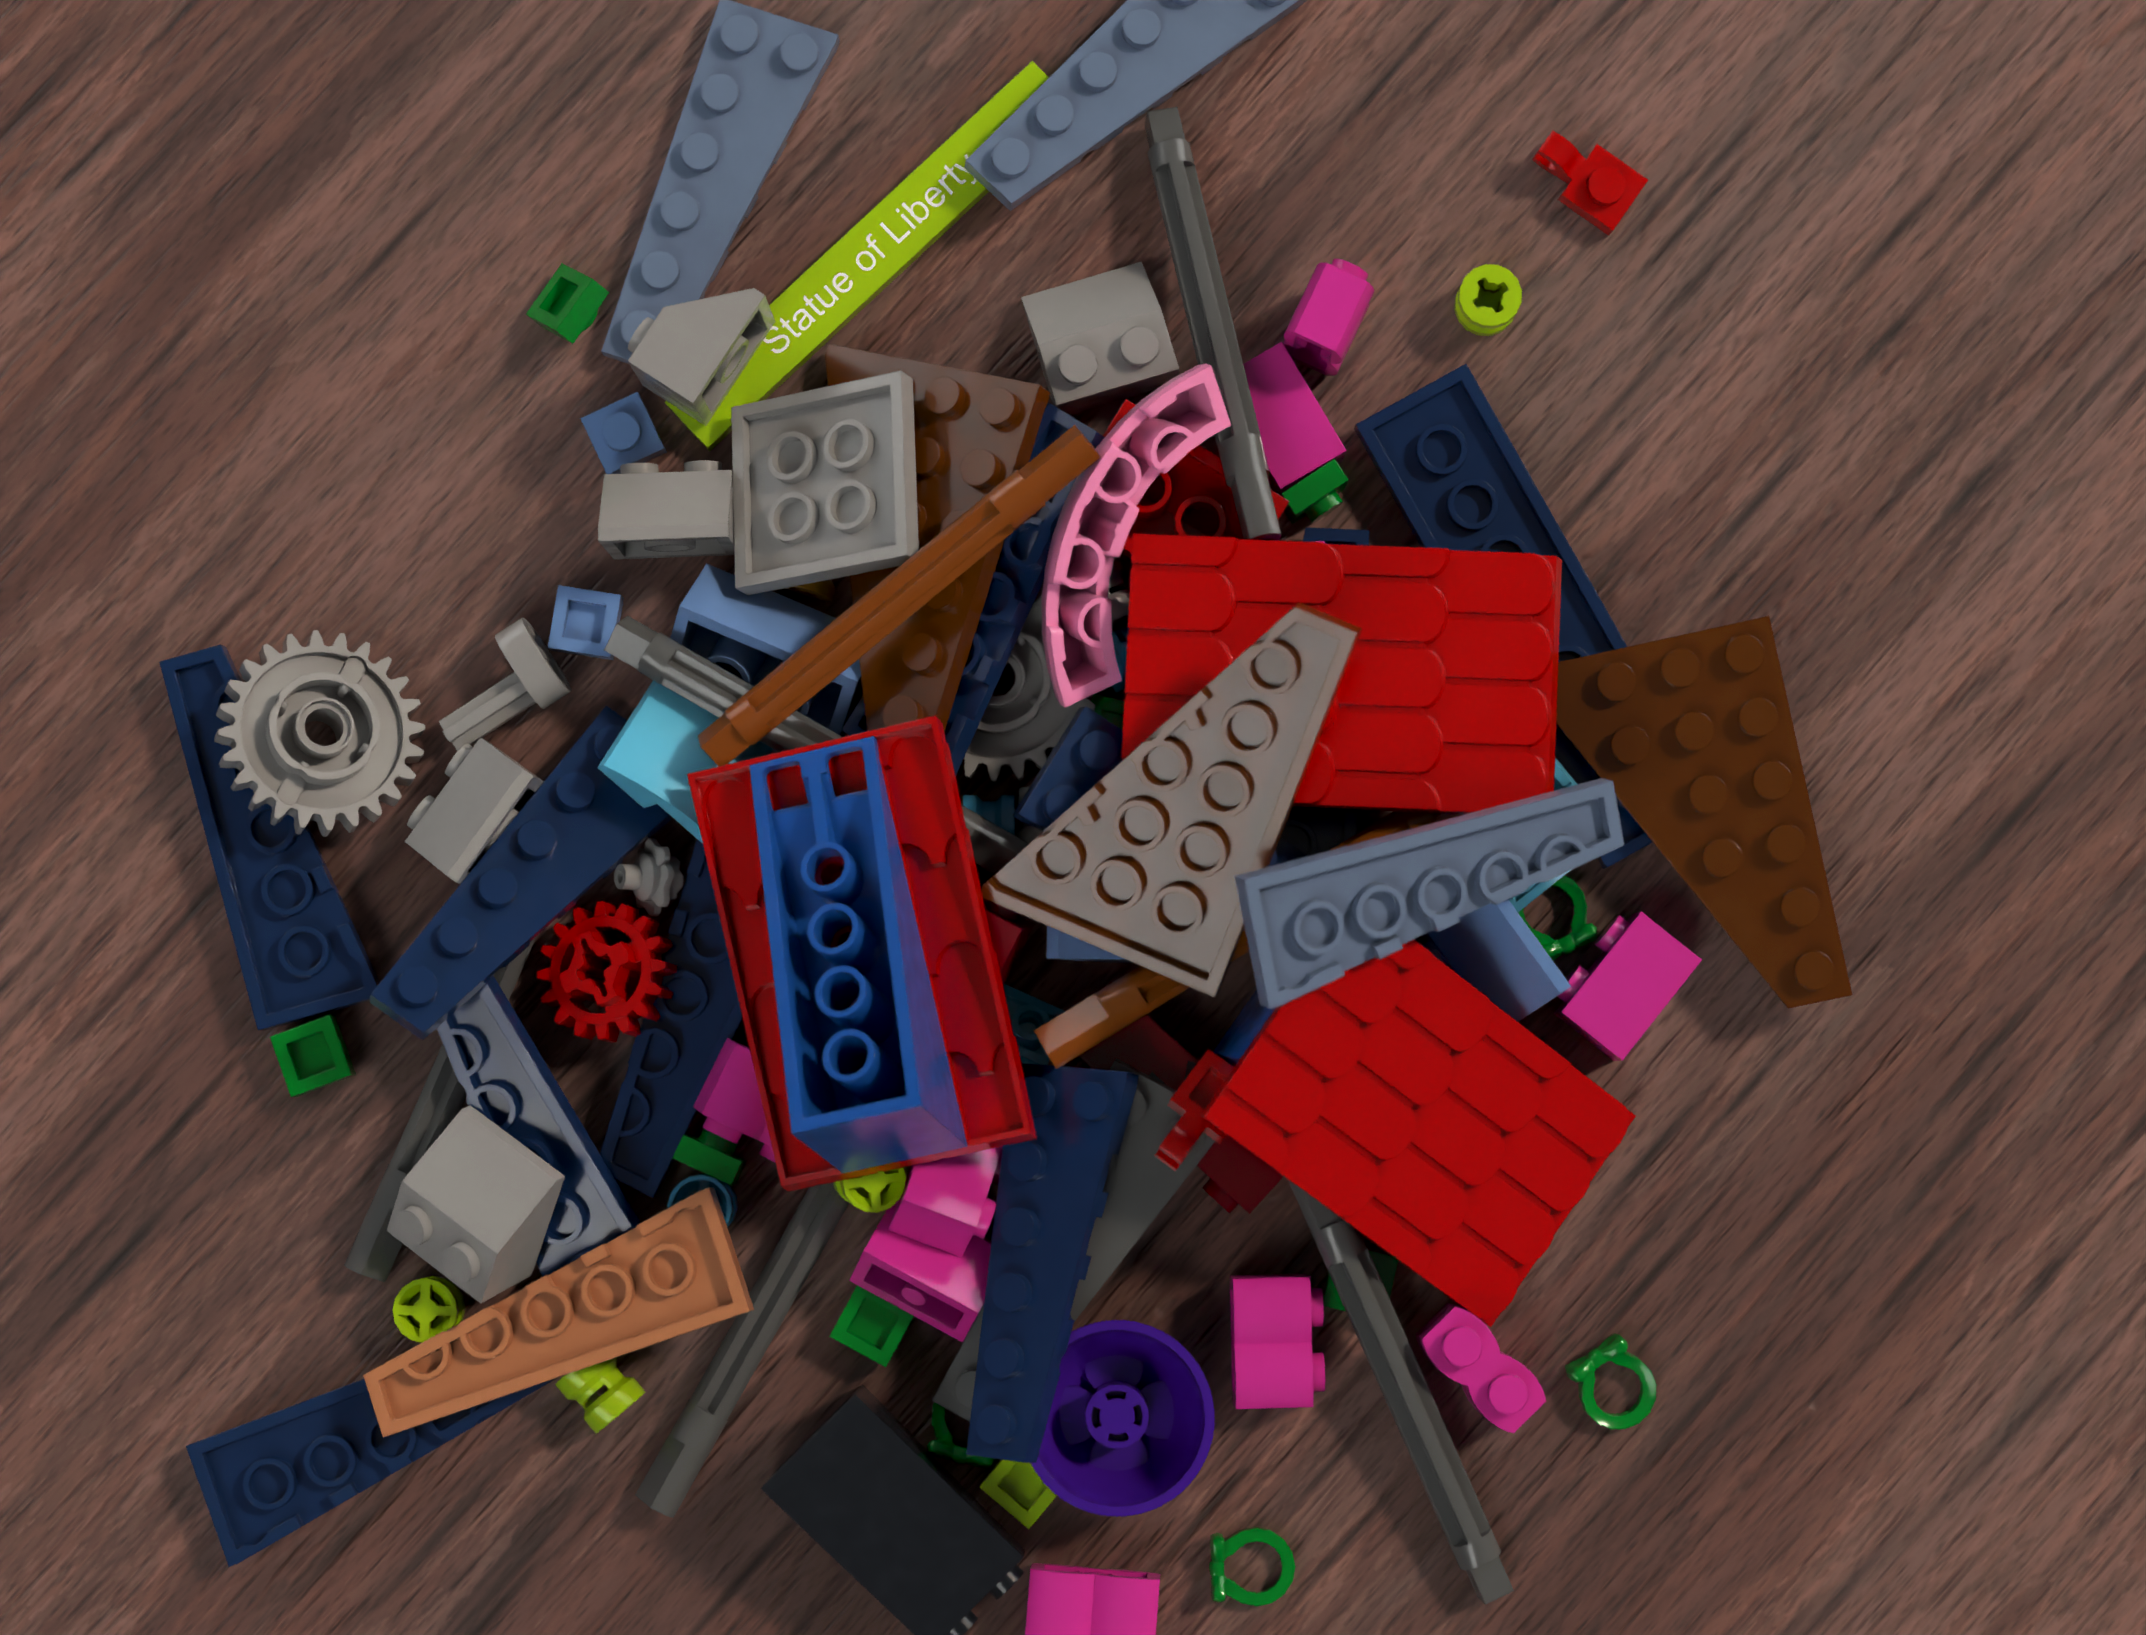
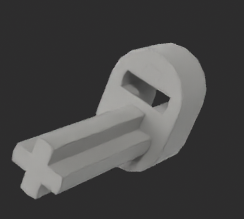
[439,617,571,751]

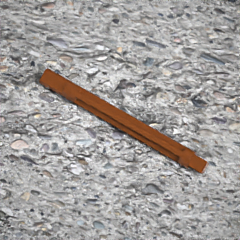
[698,425,1100,766]
[1034,811,1461,1069]

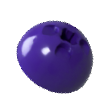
[1031,1320,1215,1517]

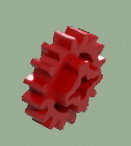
[537,901,677,1043]

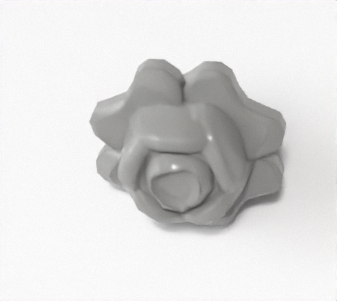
[614,838,683,916]

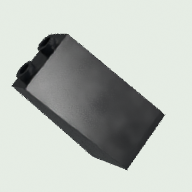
[761,1384,1025,1635]

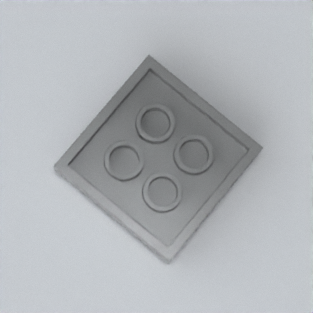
[731,371,919,595]

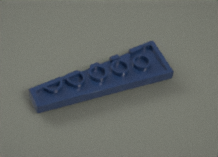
[842,403,1105,776]
[159,644,380,1031]
[370,706,673,1040]
[600,839,743,1198]
[966,1063,1139,1463]
[186,1378,557,1567]

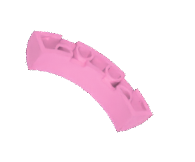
[1041,364,1231,708]

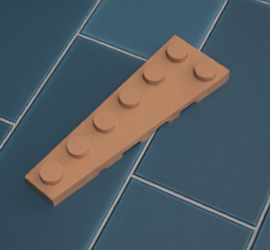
[363,1187,754,1437]

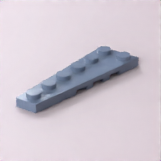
[601,0,840,364]
[965,0,1307,211]
[1235,778,1624,1009]

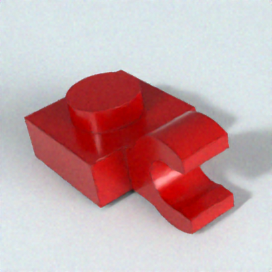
[1532,130,1648,236]
[1155,1049,1234,1172]

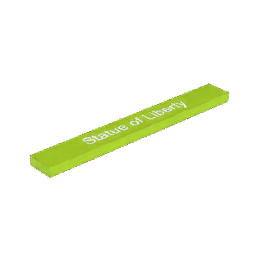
[665,61,1049,451]

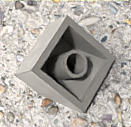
[1021,262,1179,415]
[628,288,776,426]
[598,460,734,559]
[405,737,544,884]
[387,1105,565,1303]

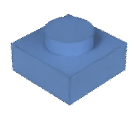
[580,392,667,474]
[548,585,624,660]

